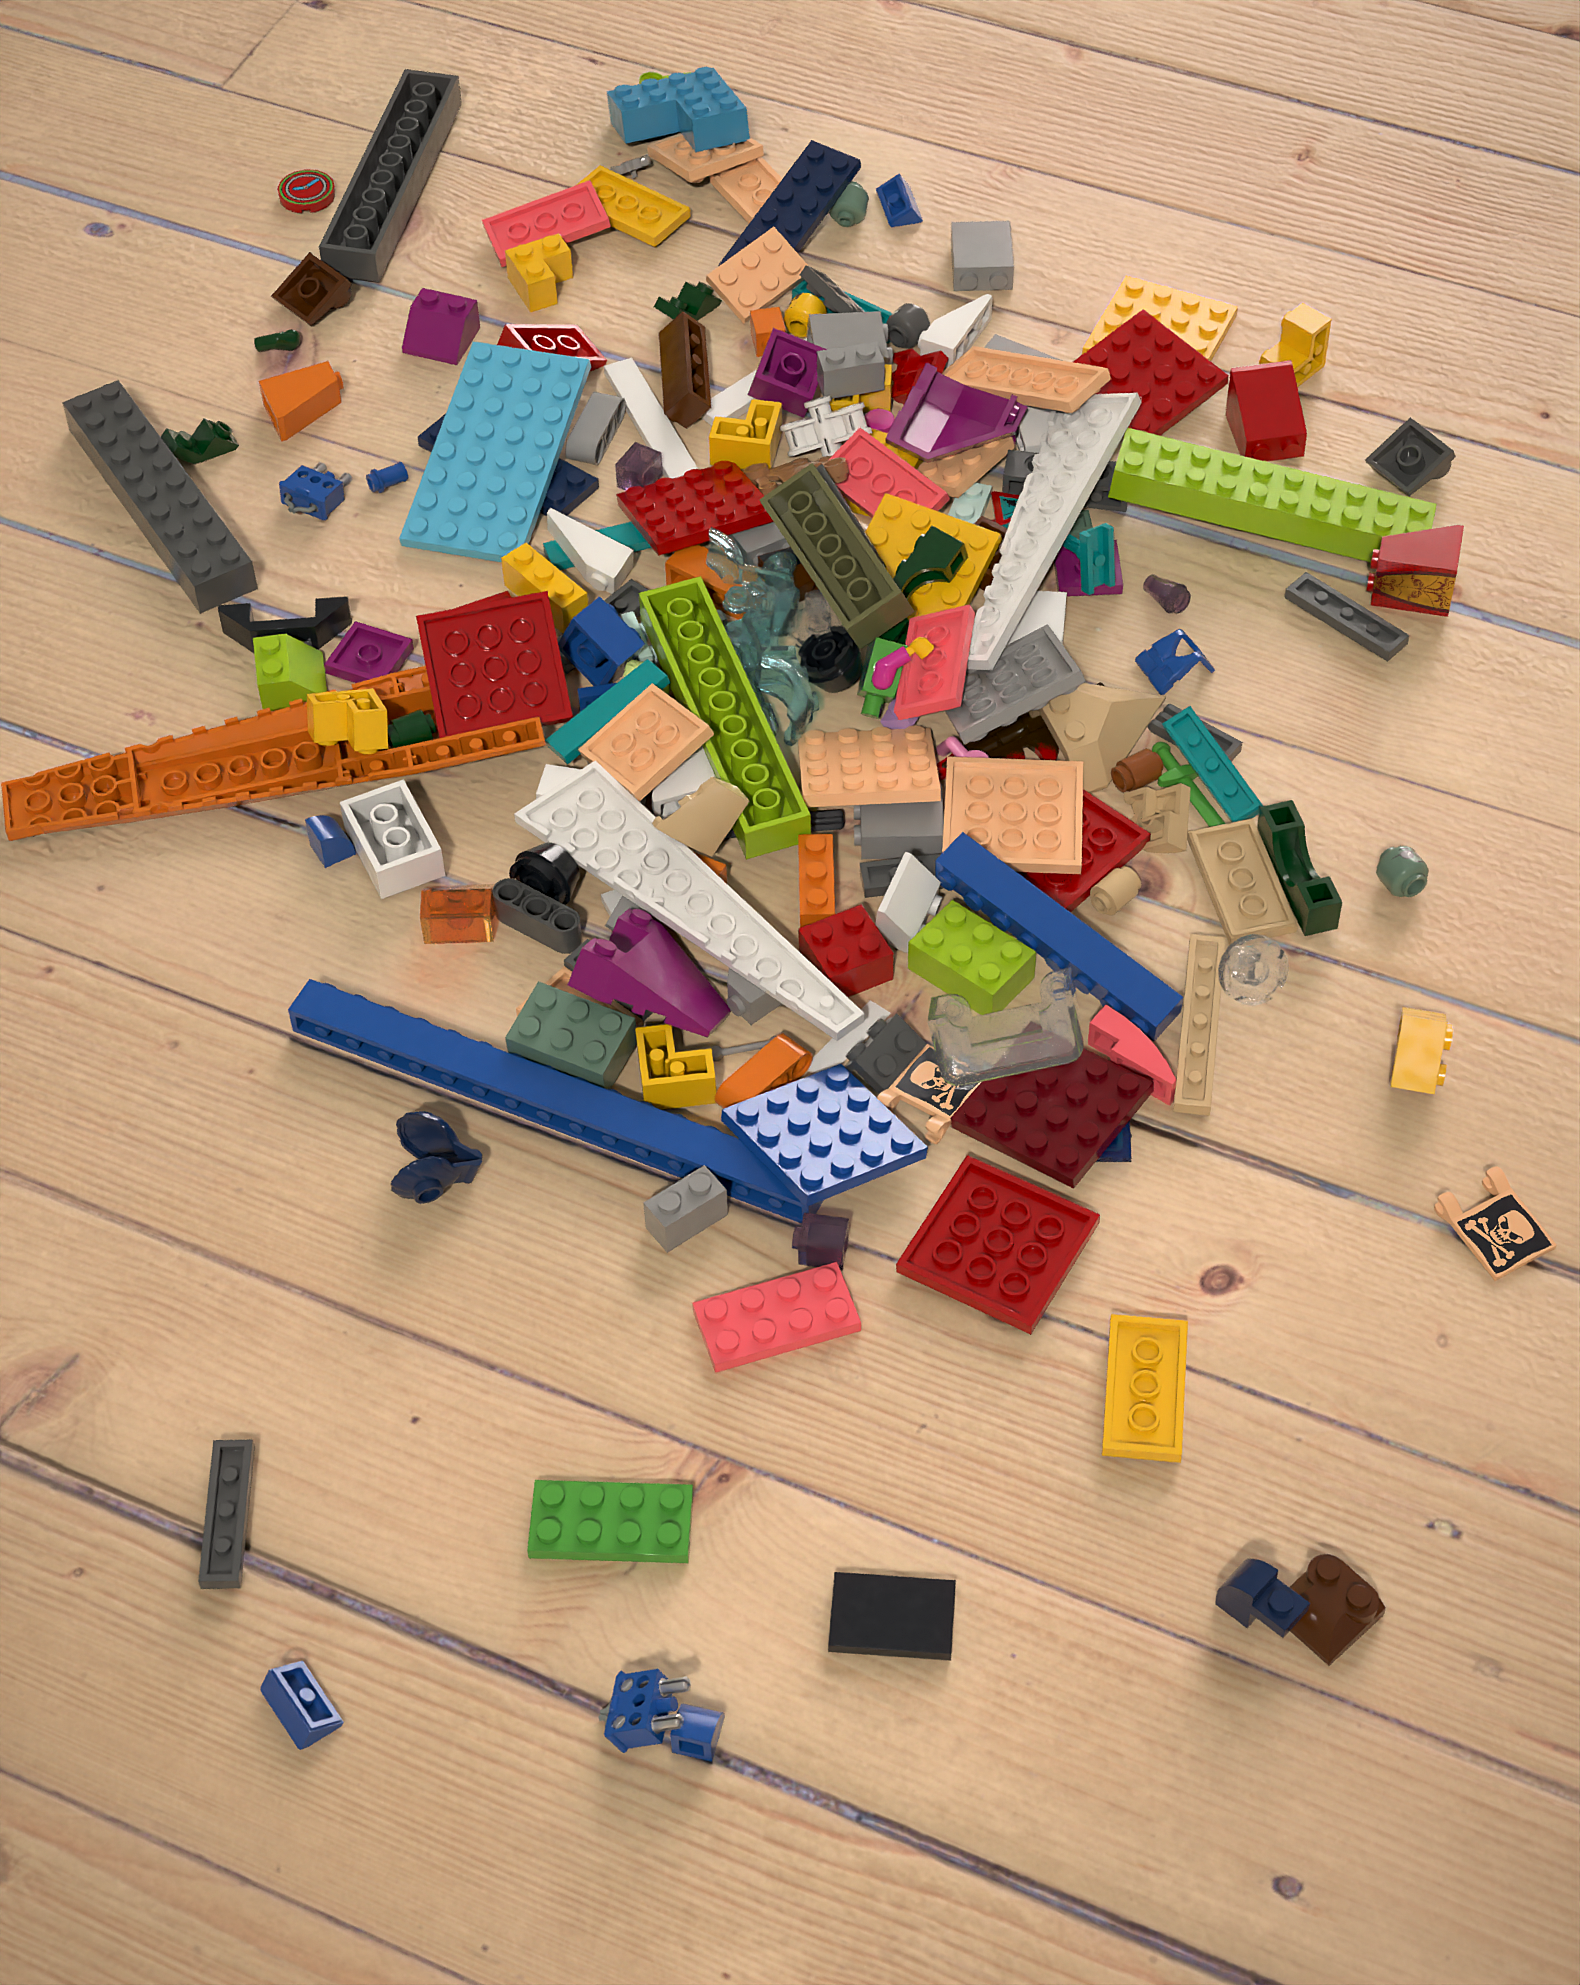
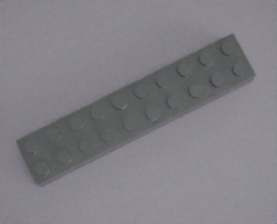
[319,69,462,282]
[62,380,258,614]

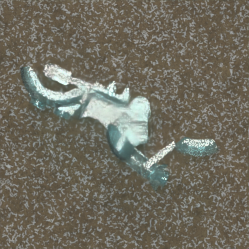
[706,527,819,746]

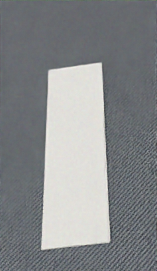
[808,1000,891,1074]

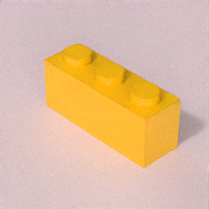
[501,543,588,634]

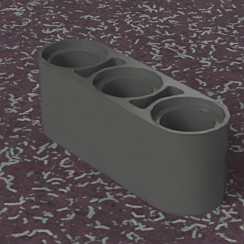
[492,878,582,954]

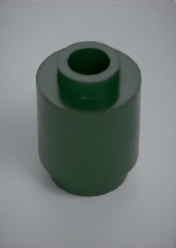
[387,709,436,749]

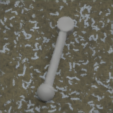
[711,1036,776,1061]

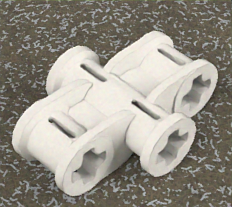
[780,395,872,457]

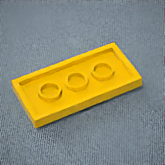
[576,165,691,247]
[1102,1314,1188,1463]

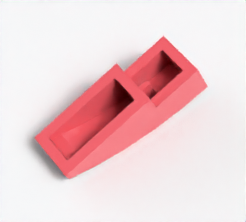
[1088,1005,1176,1106]

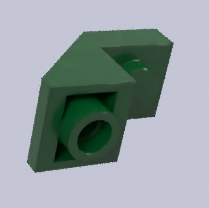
[654,281,722,321]
[161,418,239,465]

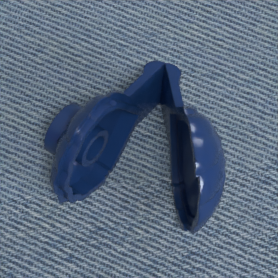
[390,1111,482,1204]

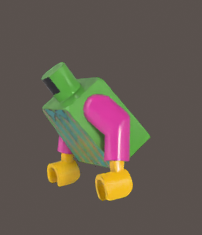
[857,637,934,719]

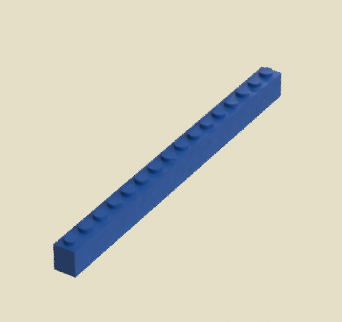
[288,979,824,1226]

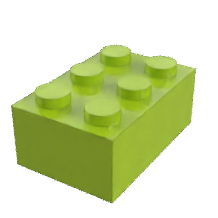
[908,900,1036,1021]

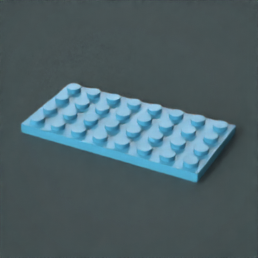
[399,342,591,562]

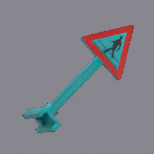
[991,491,1115,595]

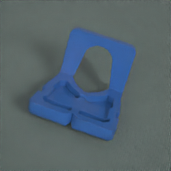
[1135,629,1215,695]

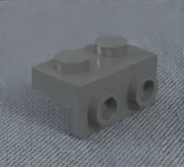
[844,1014,927,1094]

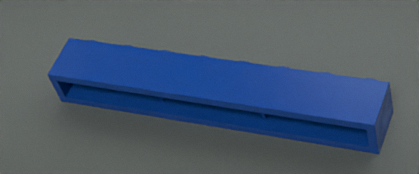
[935,832,1183,1041]

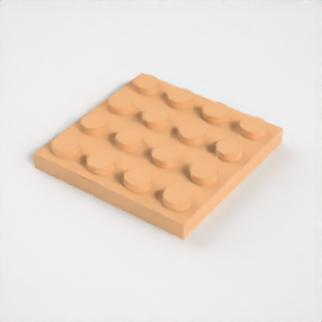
[797,725,941,807]
[942,757,1083,874]

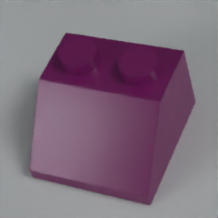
[402,288,480,365]
[747,328,828,418]

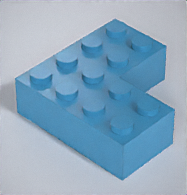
[606,67,750,152]

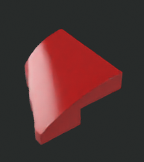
[891,348,949,404]

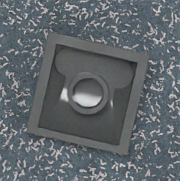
[1365,417,1456,496]

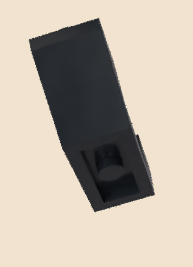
[218,596,352,653]

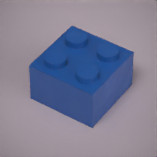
[558,596,645,686]

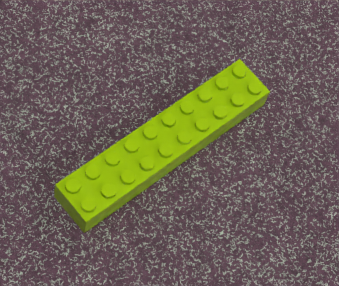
[1108,428,1437,562]
[639,576,811,860]

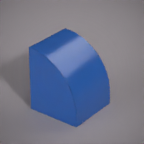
[305,815,356,868]
[670,1704,725,1762]

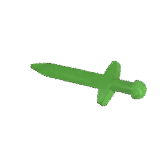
[1152,742,1225,827]

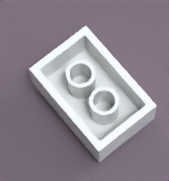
[340,779,445,899]

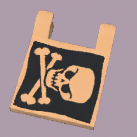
[877,1044,987,1144]
[1434,1166,1557,1281]

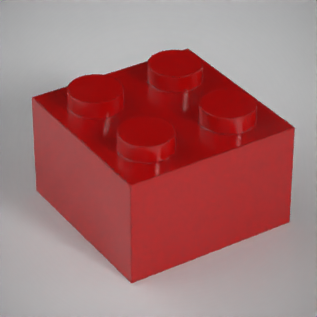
[798,904,894,997]

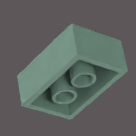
[505,981,637,1089]

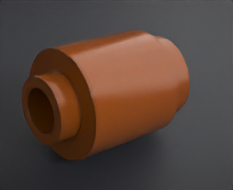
[1111,748,1163,793]

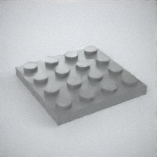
[944,624,1086,744]

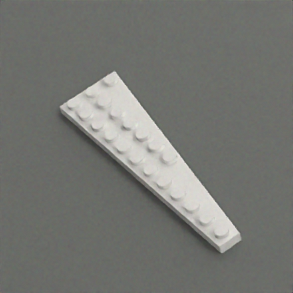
[967,393,1142,670]
[514,761,865,1041]

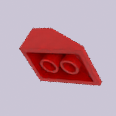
[497,324,607,372]

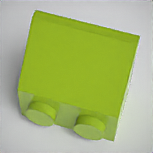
[253,634,327,711]

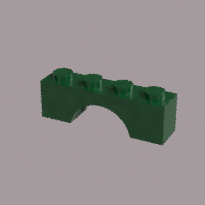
[868,525,968,645]
[1257,800,1342,936]

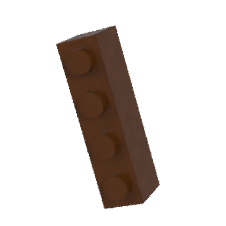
[659,312,711,429]

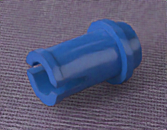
[366,462,408,493]

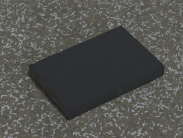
[828,1572,956,1661]

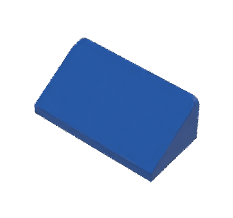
[876,173,923,227]
[260,1661,344,1750]

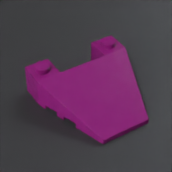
[567,908,731,1038]

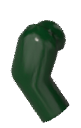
[254,329,300,352]

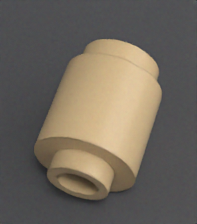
[1090,866,1141,916]

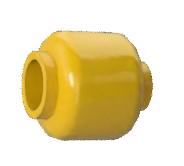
[783,293,827,338]

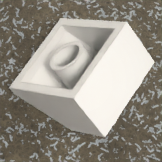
[875,852,943,953]

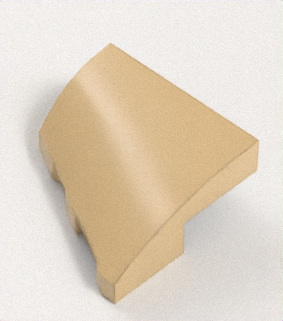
[652,776,749,857]
[1124,783,1191,853]

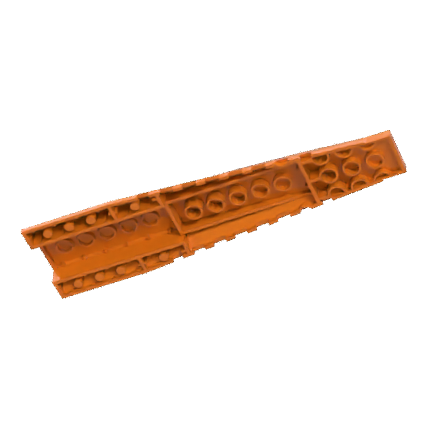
[1,666,546,841]

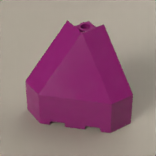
[885,363,1028,463]

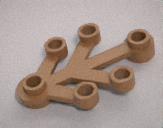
[743,456,849,496]

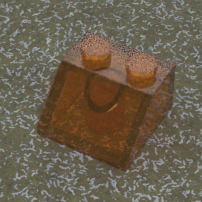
[420,884,495,944]

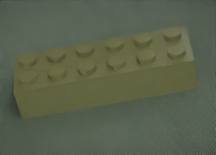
[759,463,915,649]

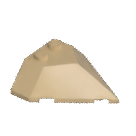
[1028,683,1166,794]

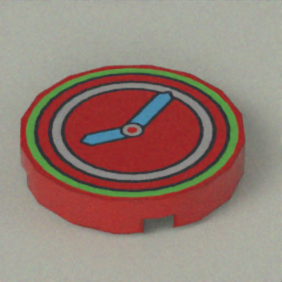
[277,169,335,213]

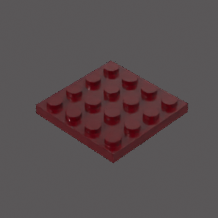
[950,1023,1154,1189]

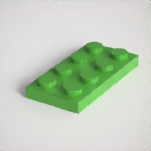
[527,1480,693,1563]

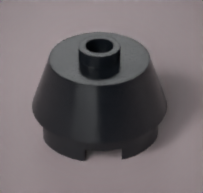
[798,626,863,693]
[509,842,580,905]

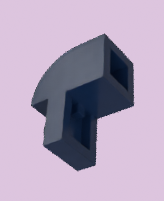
[1215,1558,1310,1638]

